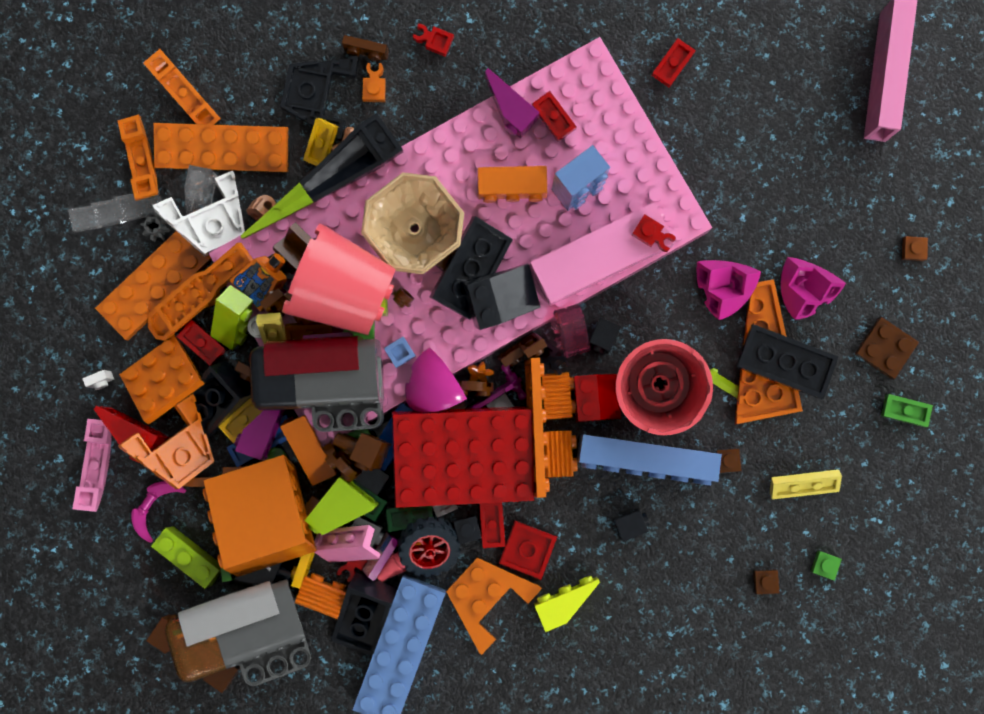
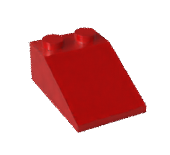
[94,405,170,463]

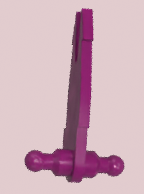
[466,365,527,409]

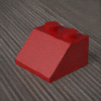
[573,374,621,422]

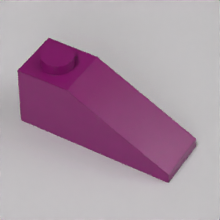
[485,68,540,138]
[235,410,285,461]

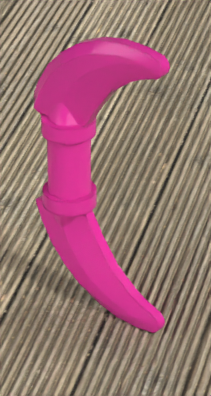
[131,481,186,543]

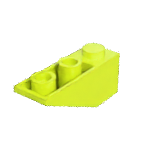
[534,575,600,632]

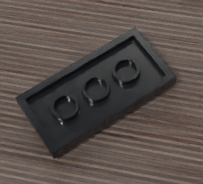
[430,216,513,320]
[736,324,839,399]

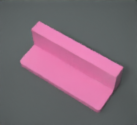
[314,525,380,563]

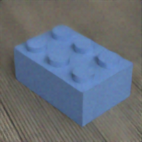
[551,145,610,211]

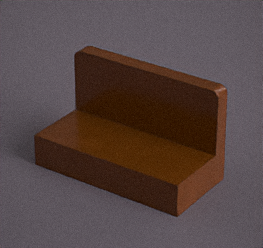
[273,222,312,272]

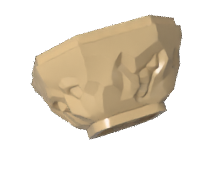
[361,173,464,274]

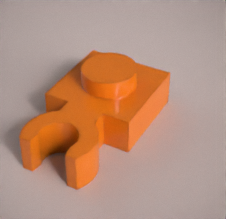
[362,63,386,102]

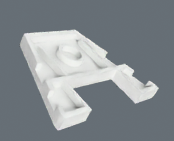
[153,170,245,256]

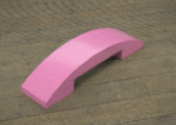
[72,419,112,512]

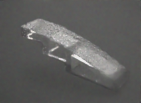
[68,190,162,233]

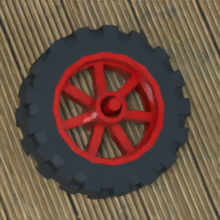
[398,517,460,577]

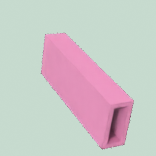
[864,0,917,142]
[530,202,676,306]

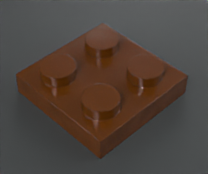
[855,317,919,379]

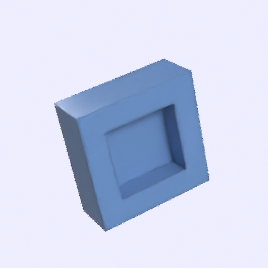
[384,336,416,368]

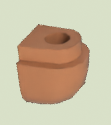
[246,195,276,221]

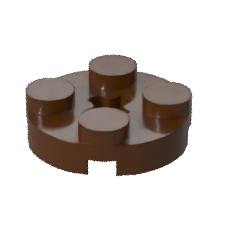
[457,381,494,396]
[323,439,362,483]

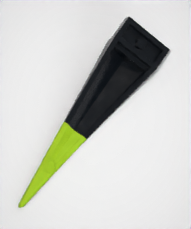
[241,113,403,239]

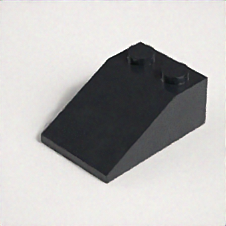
[463,263,541,330]
[174,361,251,440]
[331,572,398,656]

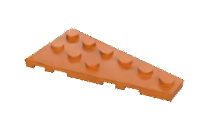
[735,279,803,424]

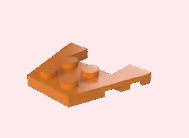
[118,394,215,489]
[446,557,542,655]

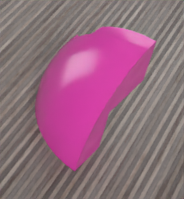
[781,257,846,319]
[696,260,761,320]
[405,347,467,412]

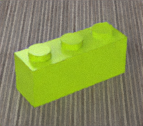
[210,285,253,351]
[151,526,221,589]

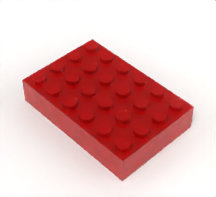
[392,406,534,508]

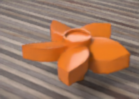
[468,362,494,382]

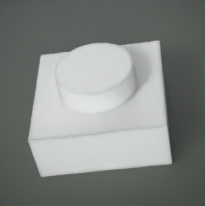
[83,370,114,390]

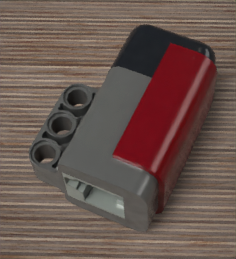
[249,336,384,432]

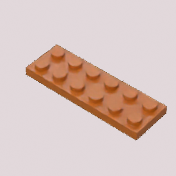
[153,123,288,172]
[95,231,212,341]
[524,358,550,498]

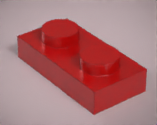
[651,38,696,88]
[532,91,577,142]
[176,320,227,366]
[480,502,505,548]

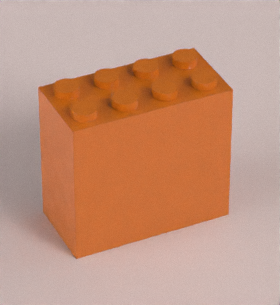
[203,455,317,577]

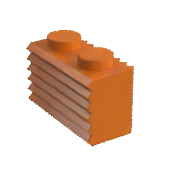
[541,372,576,420]
[544,431,578,477]
[295,573,347,619]

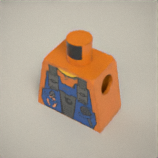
[229,253,287,311]

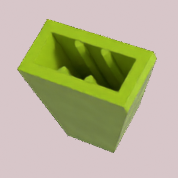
[305,476,379,535]

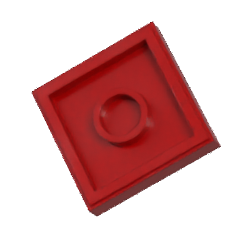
[499,520,557,580]

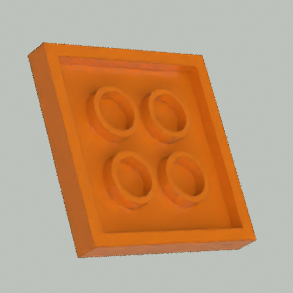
[119,335,205,425]

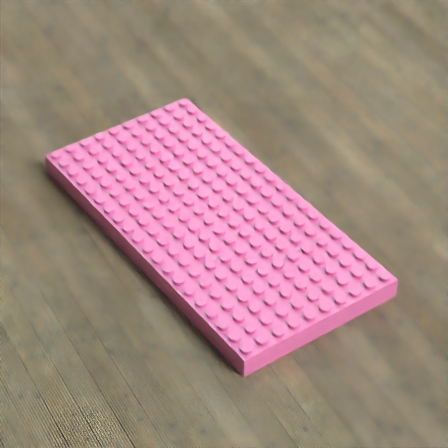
[209,37,712,447]

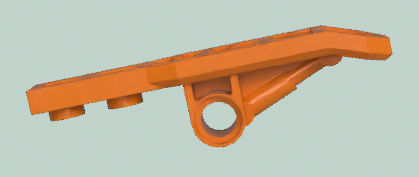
[148,243,253,341]

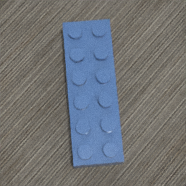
[577,435,722,486]
[353,574,447,714]

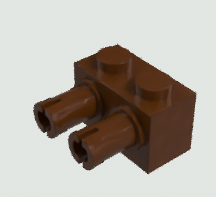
[333,432,392,471]

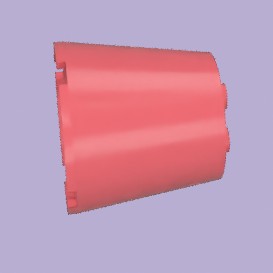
[282,224,396,335]
[616,339,713,435]

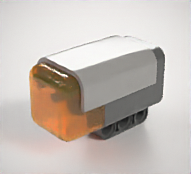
[165,579,311,686]

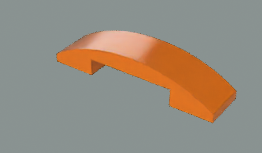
[143,49,221,125]
[117,114,158,201]

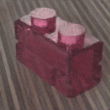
[551,304,591,358]

